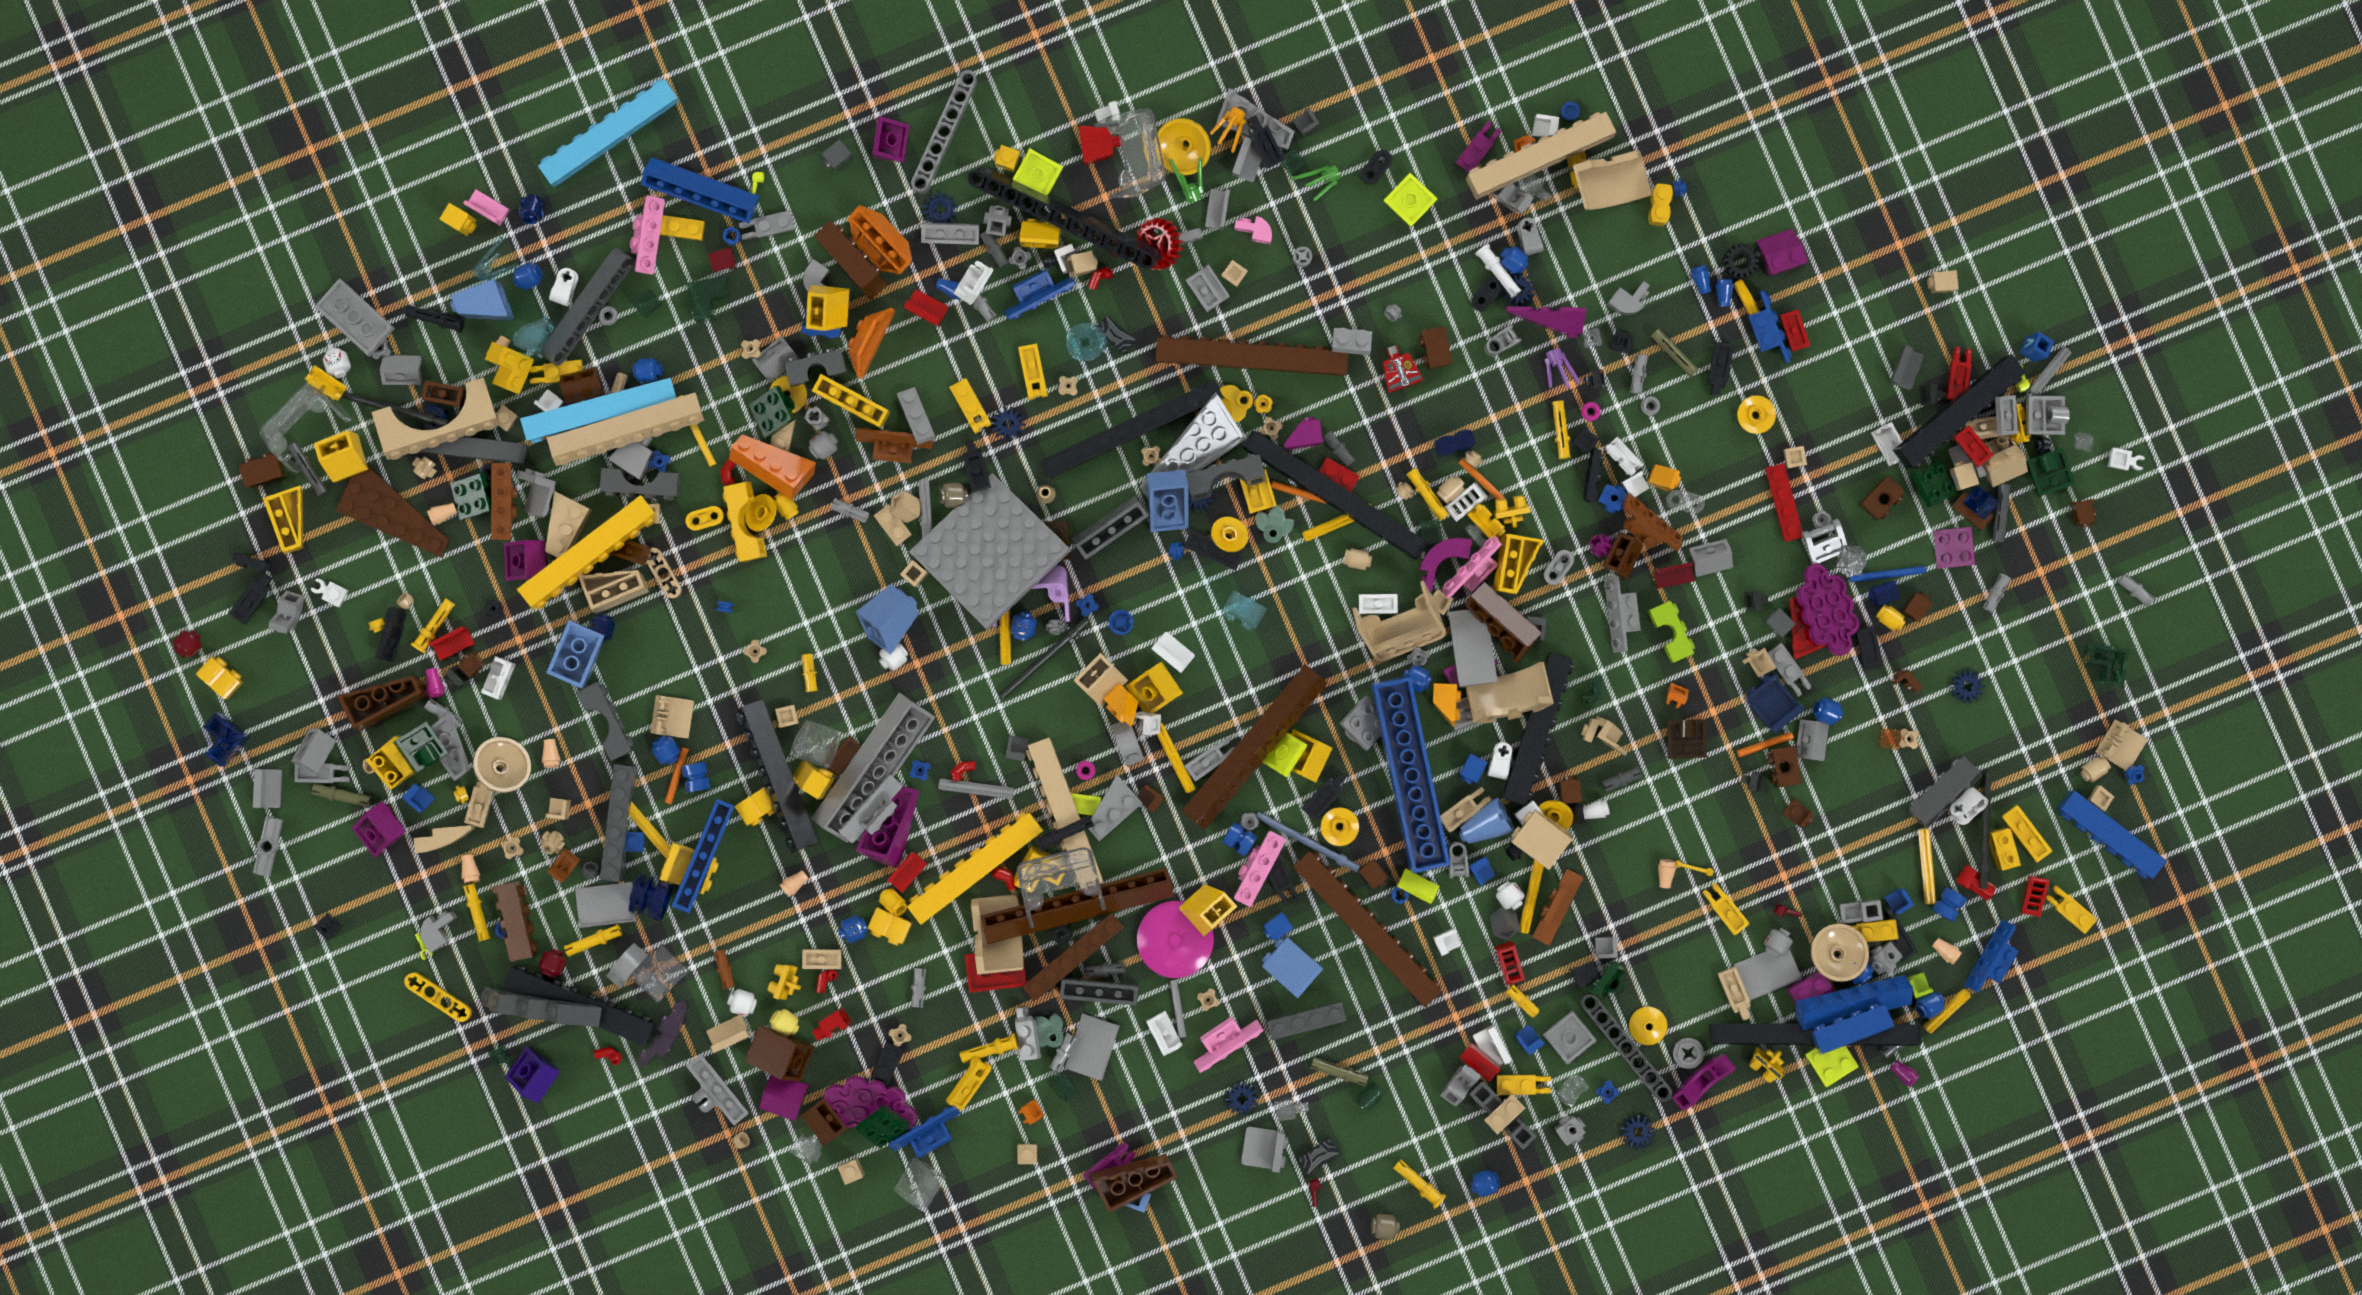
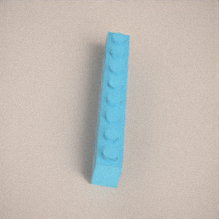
[538,79,680,188]
[520,378,676,444]

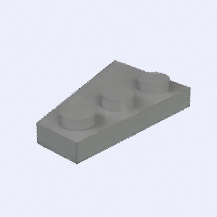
[431,713,471,781]
[1088,775,1142,841]

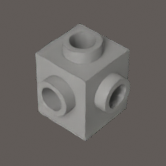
[984,205,1012,236]
[1868,941,1903,974]
[1554,1115,1586,1146]

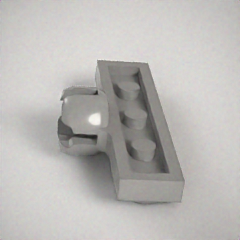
[686,1054,749,1125]

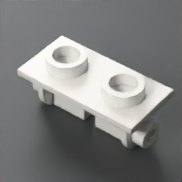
[1605,437,1644,476]

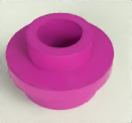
[1581,402,1601,421]
[1076,761,1095,780]

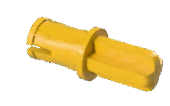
[801,654,818,692]
[1505,984,1539,1018]

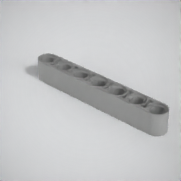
[911,70,977,194]

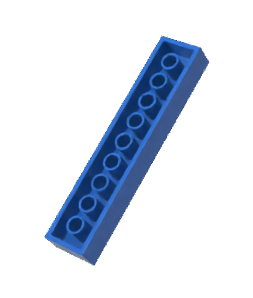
[1370,675,1451,873]

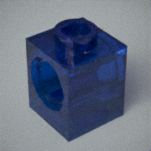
[1868,581,1901,606]

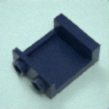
[1743,673,1805,734]

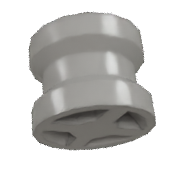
[1293,246,1312,267]

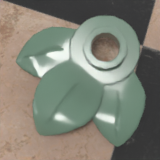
[1256,505,1294,543]
[1033,1013,1064,1048]

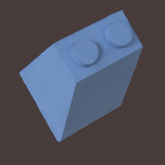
[450,279,515,321]
[856,584,919,654]
[1262,936,1323,998]

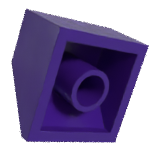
[505,1046,560,1103]

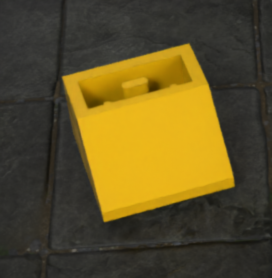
[806,285,850,331]
[314,430,368,483]
[366,736,414,790]
[1179,884,1237,936]

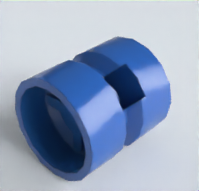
[1108,610,1134,635]
[681,762,711,793]
[1222,822,1257,857]
[1931,887,1967,923]

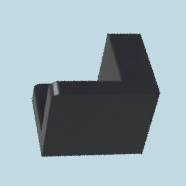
[1569,961,1600,988]

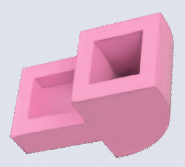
[1234,216,1272,245]

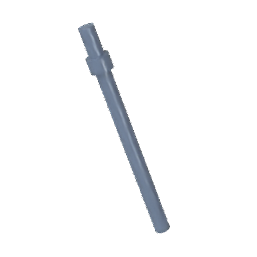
[1256,812,1360,872]

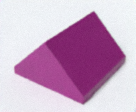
[872,116,909,162]
[759,1075,809,1121]

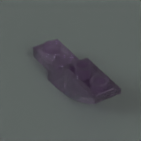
[637,999,689,1067]

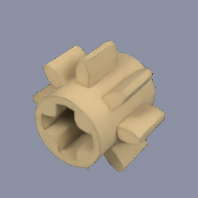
[412,456,437,480]
[540,831,565,854]

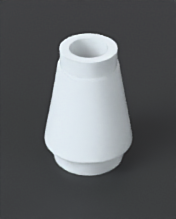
[1583,799,1610,819]

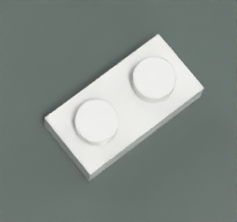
[1359,594,1398,614]

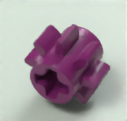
[1589,533,1613,558]

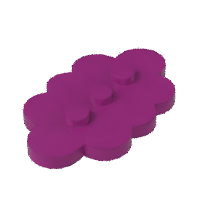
[1796,564,1859,656]
[824,1075,918,1130]

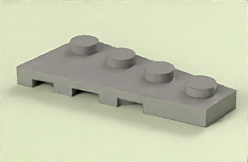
[1216,88,1295,151]

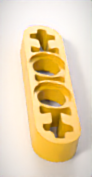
[405,972,472,1022]

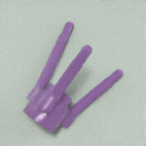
[1544,348,1580,389]

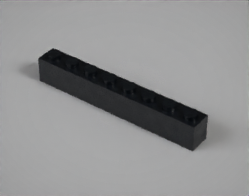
[1892,354,2026,469]
[1502,652,1574,805]
[737,700,818,853]
[502,964,656,1046]

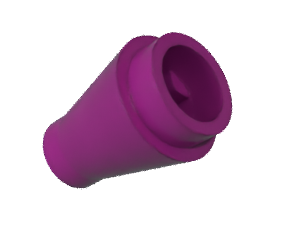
[1890,1060,1920,1088]

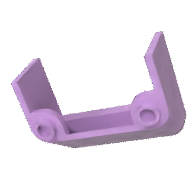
[992,565,1070,627]

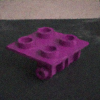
[1933,527,1975,569]

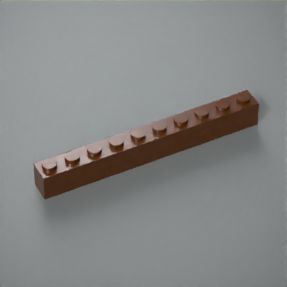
[1155,334,1349,376]
[1182,664,1328,830]
[1293,851,1442,1007]
[980,868,1174,944]

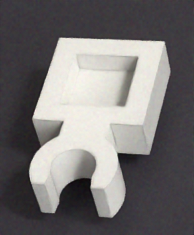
[2108,447,2145,471]
[311,579,349,607]

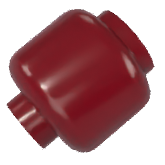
[172,630,202,659]
[538,948,567,978]

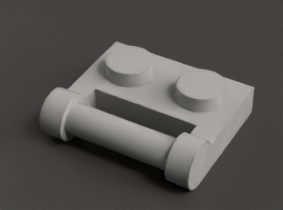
[1801,519,1849,564]

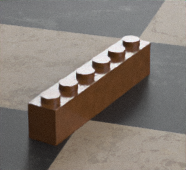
[1021,913,1124,1002]

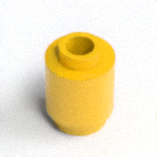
[774,493,799,521]
[1876,604,1906,632]
[879,888,907,916]

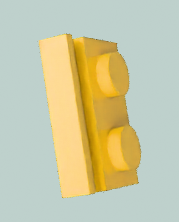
[1240,469,1277,514]

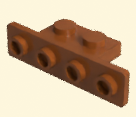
[856,428,933,463]
[491,463,518,540]
[1623,493,1683,551]
[1532,869,1583,945]

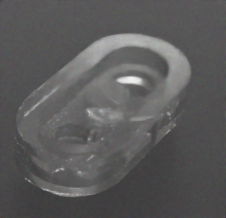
[1666,490,1705,514]

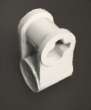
[549,268,579,307]
[1487,742,1512,780]
[1950,787,1988,825]

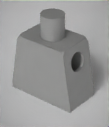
[609,437,653,480]

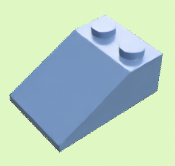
[1147,470,1188,532]
[546,620,605,689]

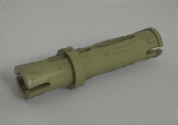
[1650,328,1699,377]
[311,783,372,808]
[1310,1057,1369,1087]

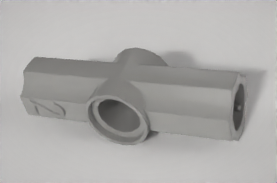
[804,406,830,432]
[253,816,283,876]

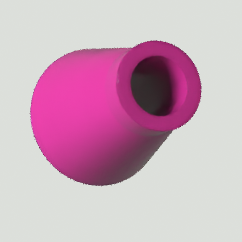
[425,668,445,698]

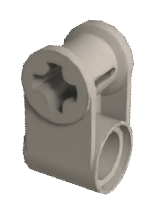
[1517,218,1544,256]
[1484,324,1522,357]
[1448,841,1469,879]

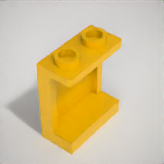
[659,841,719,895]

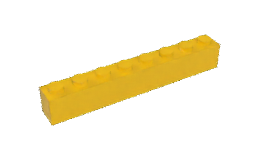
[517,495,657,610]
[907,812,1044,925]

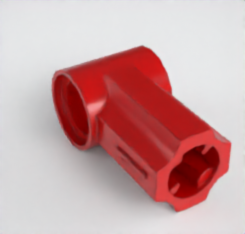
[1955,865,1997,901]

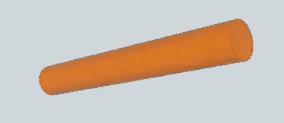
[1458,457,1505,500]
[1271,481,1326,504]
[1737,732,1794,758]
[664,747,689,804]

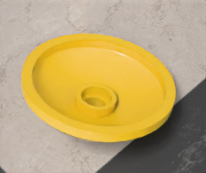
[1155,118,1211,175]

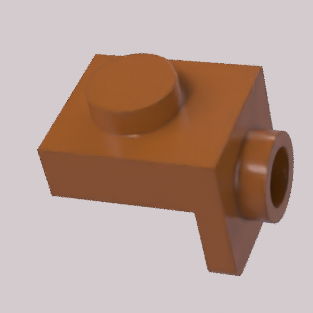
[547,848,580,883]

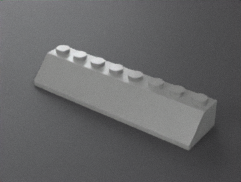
[811,692,935,843]

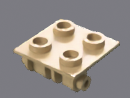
[650,695,694,739]
[2095,719,2148,771]

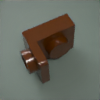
[1890,669,1923,693]
[1781,798,1814,828]

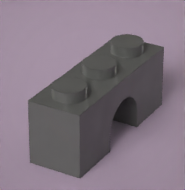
[784,348,846,388]

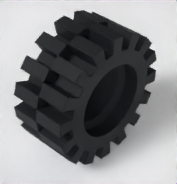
[1722,243,1759,279]

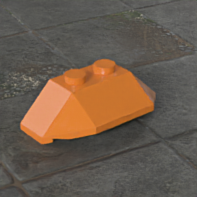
[848,205,912,274]
[847,308,896,380]

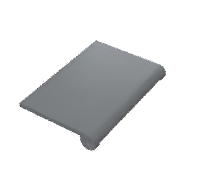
[575,882,637,928]
[1733,949,1802,1001]
[1065,1013,1120,1081]

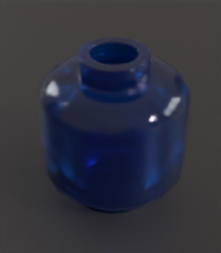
[518,194,545,224]
[589,614,615,644]

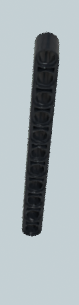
[968,166,1160,269]
[1241,430,1427,560]
[1709,1023,1922,1046]

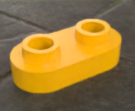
[686,506,724,531]

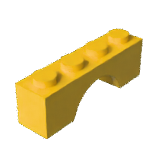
[723,482,767,562]

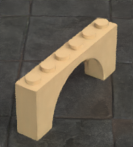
[371,377,499,460]

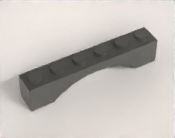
[600,764,638,882]

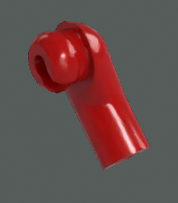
[1088,266,1113,290]
[720,458,736,486]
[950,761,976,781]
[992,867,1017,891]
[816,969,838,993]
[594,1047,622,1065]

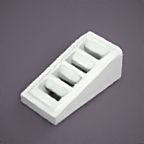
[1445,482,1488,522]

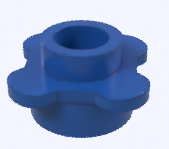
[1673,178,1687,198]
[648,451,671,472]
[1169,542,1184,561]
[1076,594,1099,617]
[909,760,931,781]
[2125,765,2144,785]
[1596,1080,1619,1104]

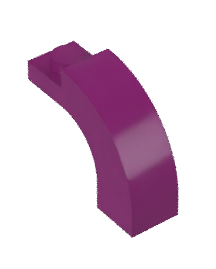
[1419,538,1472,592]
[1671,1054,1736,1111]

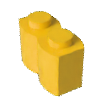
[1648,184,1673,226]
[196,656,243,700]
[734,787,774,826]
[867,907,913,946]

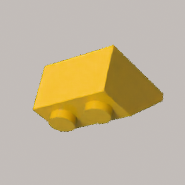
[1020,219,1061,249]
[1126,661,1183,713]
[1291,729,1332,782]

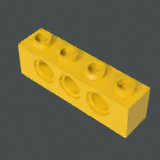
[812,374,890,429]

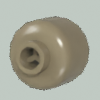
[939,482,968,508]
[1371,1214,1400,1240]

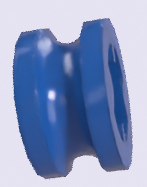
[723,227,741,245]
[716,601,734,613]
[1391,887,1409,904]

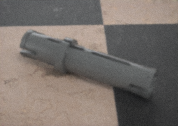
[287,442,328,497]
[1992,484,2011,542]

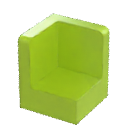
[1907,972,1934,998]

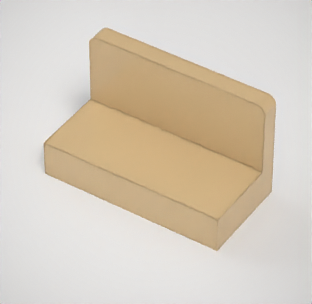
[1597,720,1627,756]
[707,1015,751,1053]

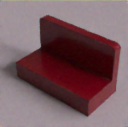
[1652,562,1695,589]

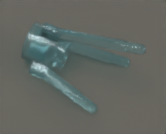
[472,237,518,282]

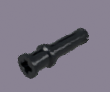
[405,305,465,333]
[1036,815,1094,852]

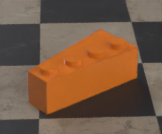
[729,434,816,500]

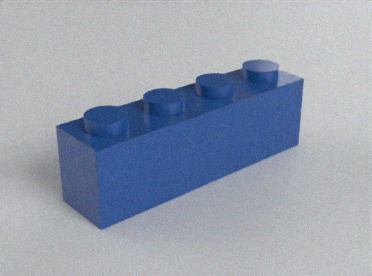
[1811,1003,1894,1055]

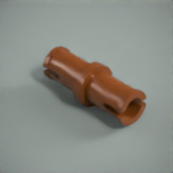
[713,949,735,989]

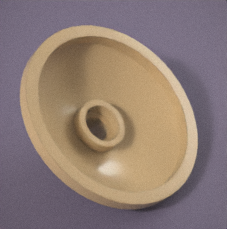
[473,737,531,793]
[1811,924,1869,982]

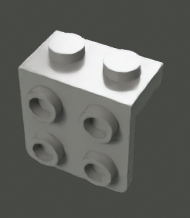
[516,468,556,518]
[1241,1126,1288,1173]

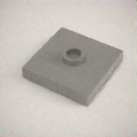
[1542,1010,1597,1065]

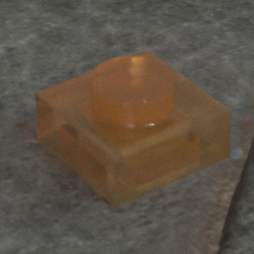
[1879,728,1901,750]

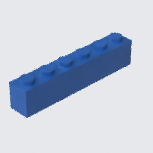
[641,157,759,224]
[2056,790,2167,879]
[671,799,734,914]
[1796,975,1913,1030]

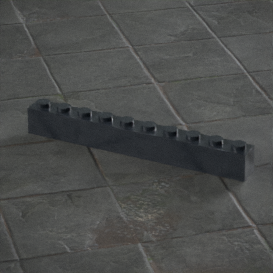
[1040,380,1223,480]

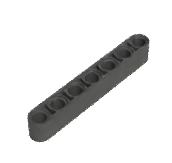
[541,248,634,366]
[419,437,527,464]
[1580,993,1672,1102]

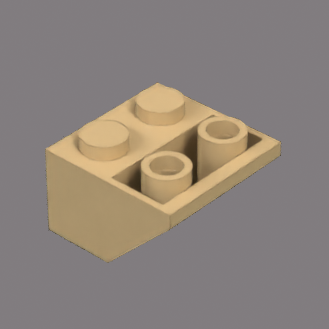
[1983,435,2028,487]
[1074,653,1128,707]

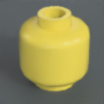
[769,1009,799,1037]

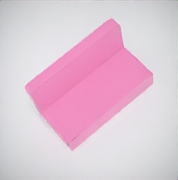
[463,189,510,226]

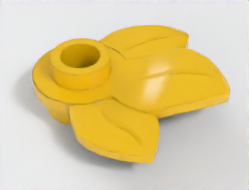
[1220,385,1253,422]

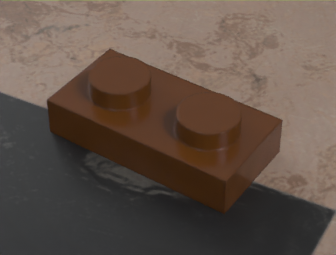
[609,540,652,566]

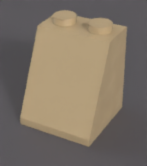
[1511,809,1572,870]

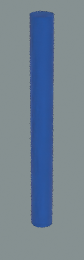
[1848,566,1926,582]

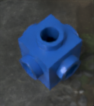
[1598,484,1627,514]

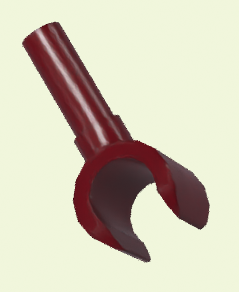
[1773,904,1802,918]
[1309,1178,1322,1207]

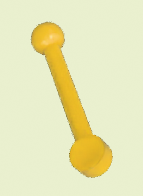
[1675,860,1714,876]

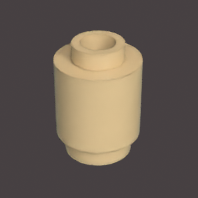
[1436,476,1465,504]
[1343,548,1372,570]
[2080,756,2111,783]

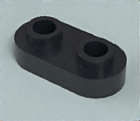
[1361,150,1392,185]
[1471,276,1502,312]
[232,553,272,574]

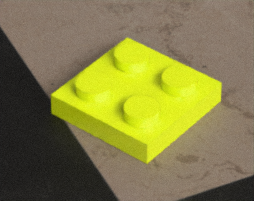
[1013,148,1063,196]
[1383,173,1437,227]
[1263,733,1307,777]
[1805,1046,1859,1087]

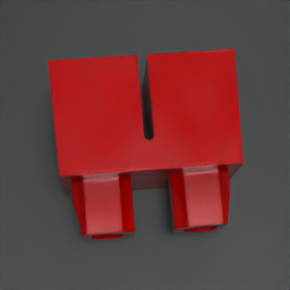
[812,1007,852,1041]

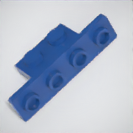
[1004,269,1076,320]
[1748,290,1792,364]
[1964,920,2019,993]
[888,1106,961,1159]

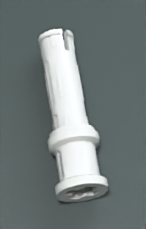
[1475,244,1521,298]

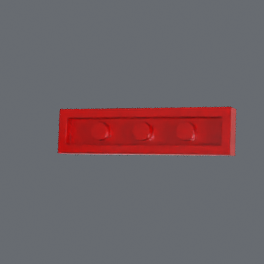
[1765,463,1803,542]

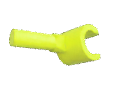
[750,172,764,194]
[2016,364,2030,393]
[415,933,433,960]

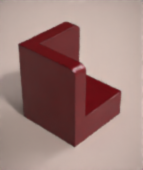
[708,247,738,272]

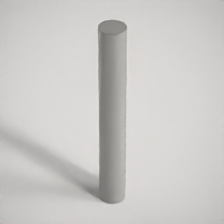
[1170,979,1186,1038]

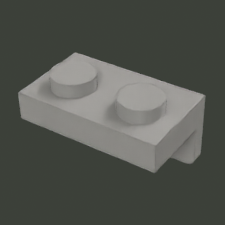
[1332,328,1372,355]

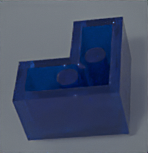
[203,712,250,767]

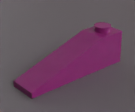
[1505,307,1586,339]
[856,786,919,868]

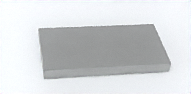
[314,278,395,357]
[1448,609,1497,688]

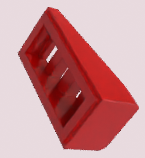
[2021,876,2050,917]
[1494,941,1525,986]

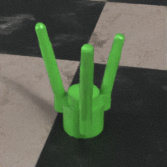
[1169,158,1204,203]
[1291,165,1341,201]

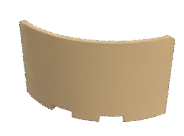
[1573,150,1652,210]
[1466,662,1554,723]
[971,894,1024,975]

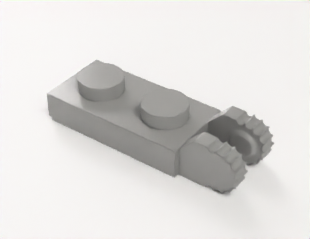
[739,210,795,240]
[1767,643,1811,697]
[1184,737,1236,781]
[294,763,350,783]

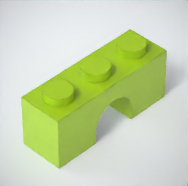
[1647,601,1695,663]

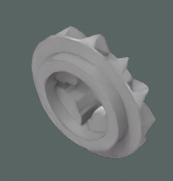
[1673,1038,1704,1069]

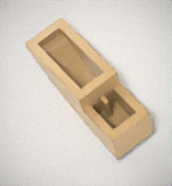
[414,825,475,853]

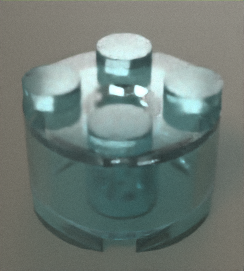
[1066,322,1107,361]

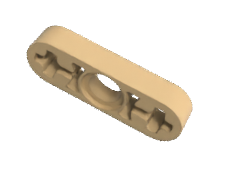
[647,548,682,599]

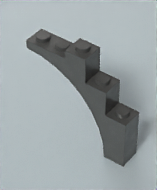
[481,986,602,1027]

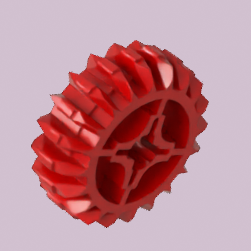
[1135,218,1184,270]

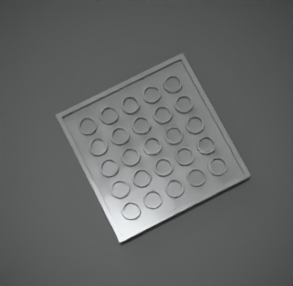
[909,473,1071,630]

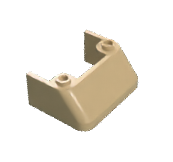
[1352,580,1446,661]

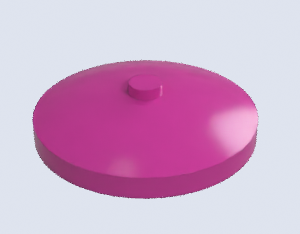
[1137,901,1214,978]

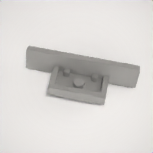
[1604,575,1641,653]
[839,774,902,843]

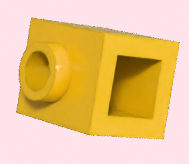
[993,145,1020,172]

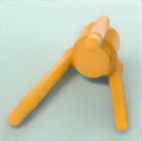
[1210,107,1246,153]

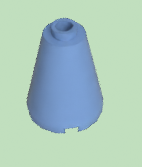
[1459,798,1515,844]

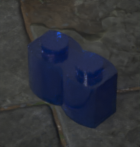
[1433,429,1476,457]

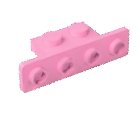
[630,196,665,275]
[1442,535,1502,599]
[1234,831,1286,907]
[1194,1016,1264,1073]

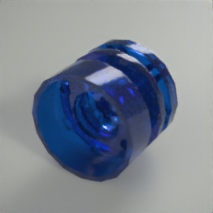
[628,873,673,921]

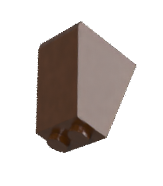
[745,1026,815,1082]

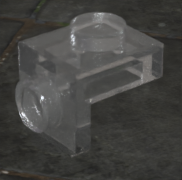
[1555,1074,1589,1107]

